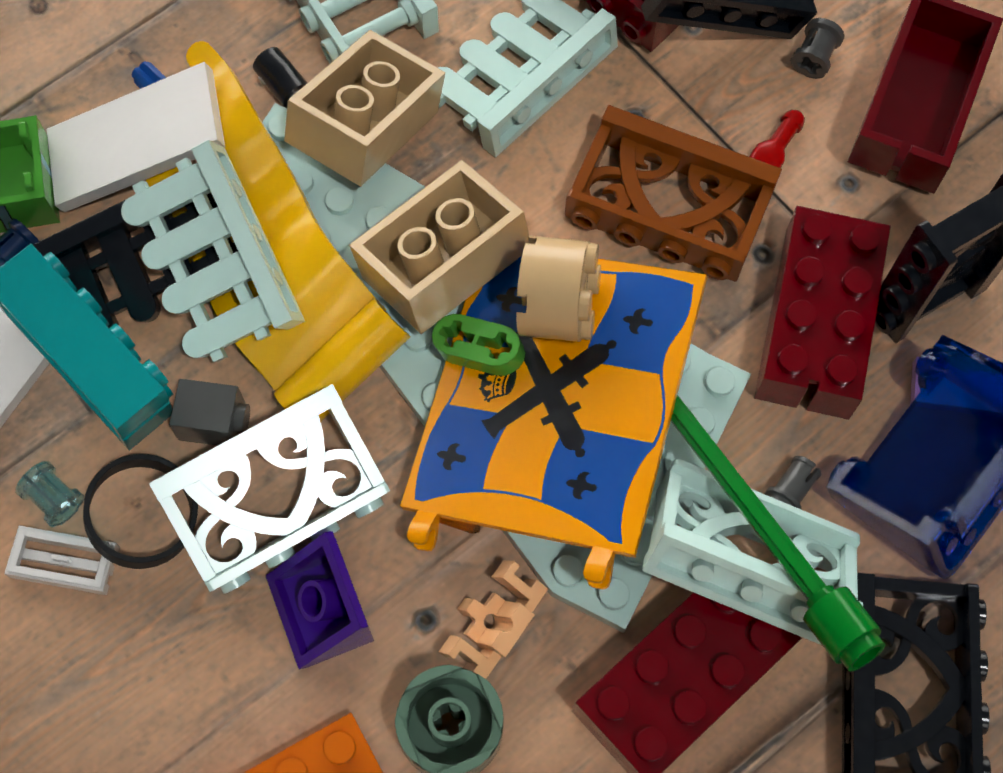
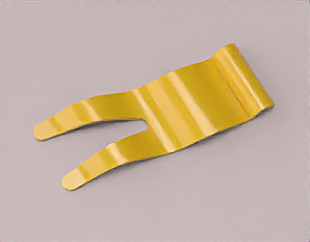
[146,41,411,422]

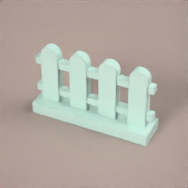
[438,0,618,158]
[121,140,305,362]

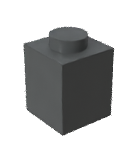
[169,379,250,446]

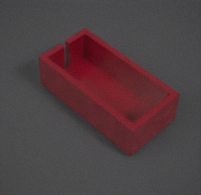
[847,0,1003,194]
[754,205,891,420]
[572,592,802,773]

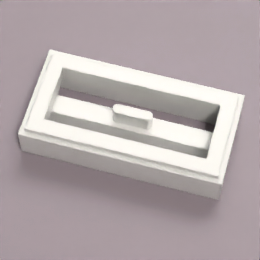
[4,525,120,595]

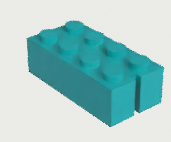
[0,244,173,451]

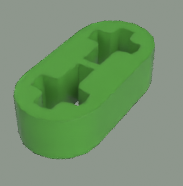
[432,314,525,376]

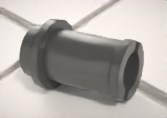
[765,456,822,510]

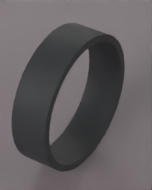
[83,454,198,569]

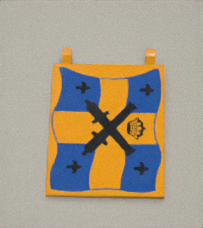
[400,256,707,590]

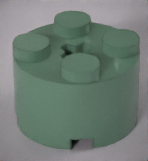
[395,665,504,773]

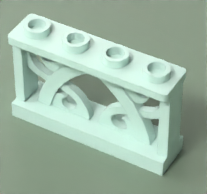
[149,384,390,594]
[642,459,863,645]

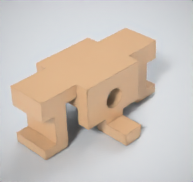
[439,560,548,679]

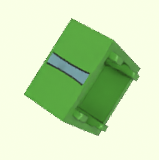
[0,115,60,233]

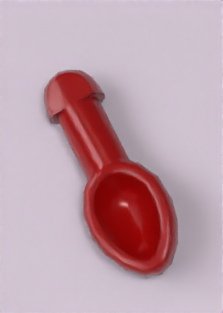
[749,109,805,168]

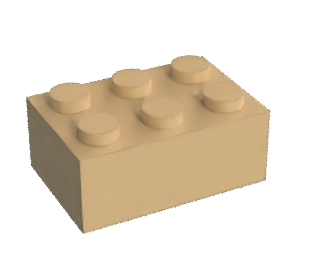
[284,30,445,187]
[349,160,530,334]

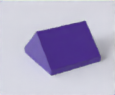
[266,531,374,669]

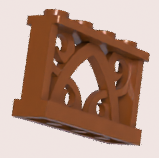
[565,105,782,282]

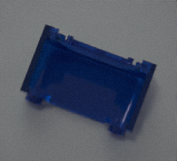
[826,335,1003,579]

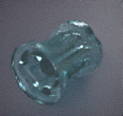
[15,461,84,527]

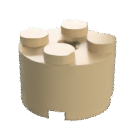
[516,236,601,342]

